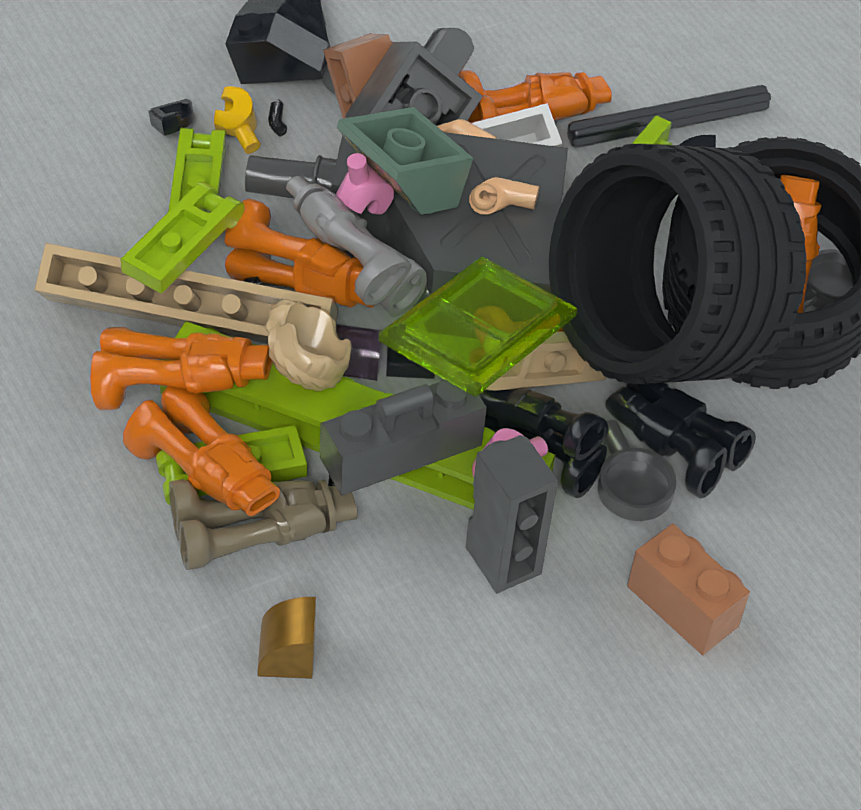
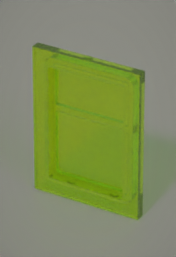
[378,256,577,397]

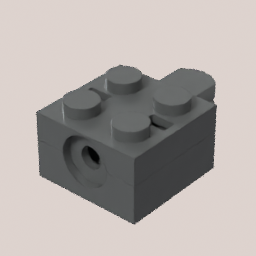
[345,28,483,126]

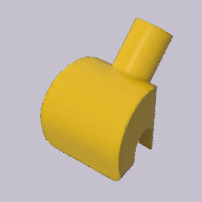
[214,86,261,154]

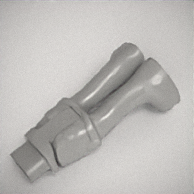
[286,176,427,316]

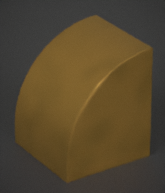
[257,597,316,679]

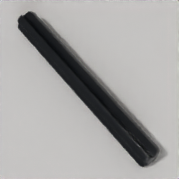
[567,85,771,148]

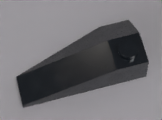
[225,0,330,84]

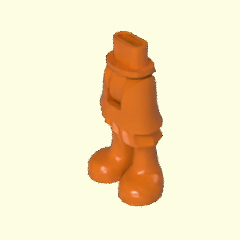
[459,70,612,123]

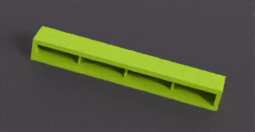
[160,321,555,510]

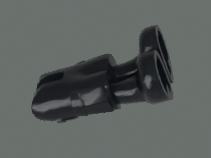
[605,383,756,499]
[475,385,609,498]

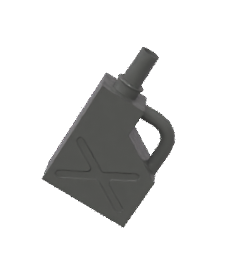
[245,132,568,341]

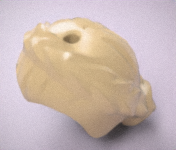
[266,300,351,391]

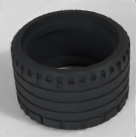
[662,136,861,389]
[549,144,807,384]

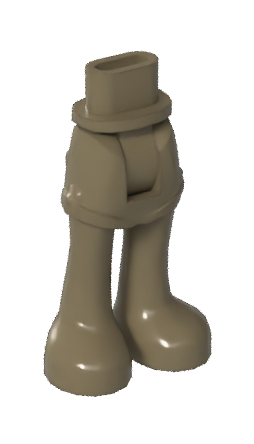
[169,479,357,570]

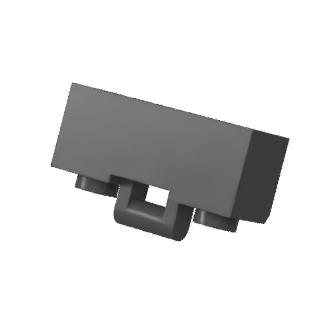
[320,373,487,496]
[465,435,558,594]

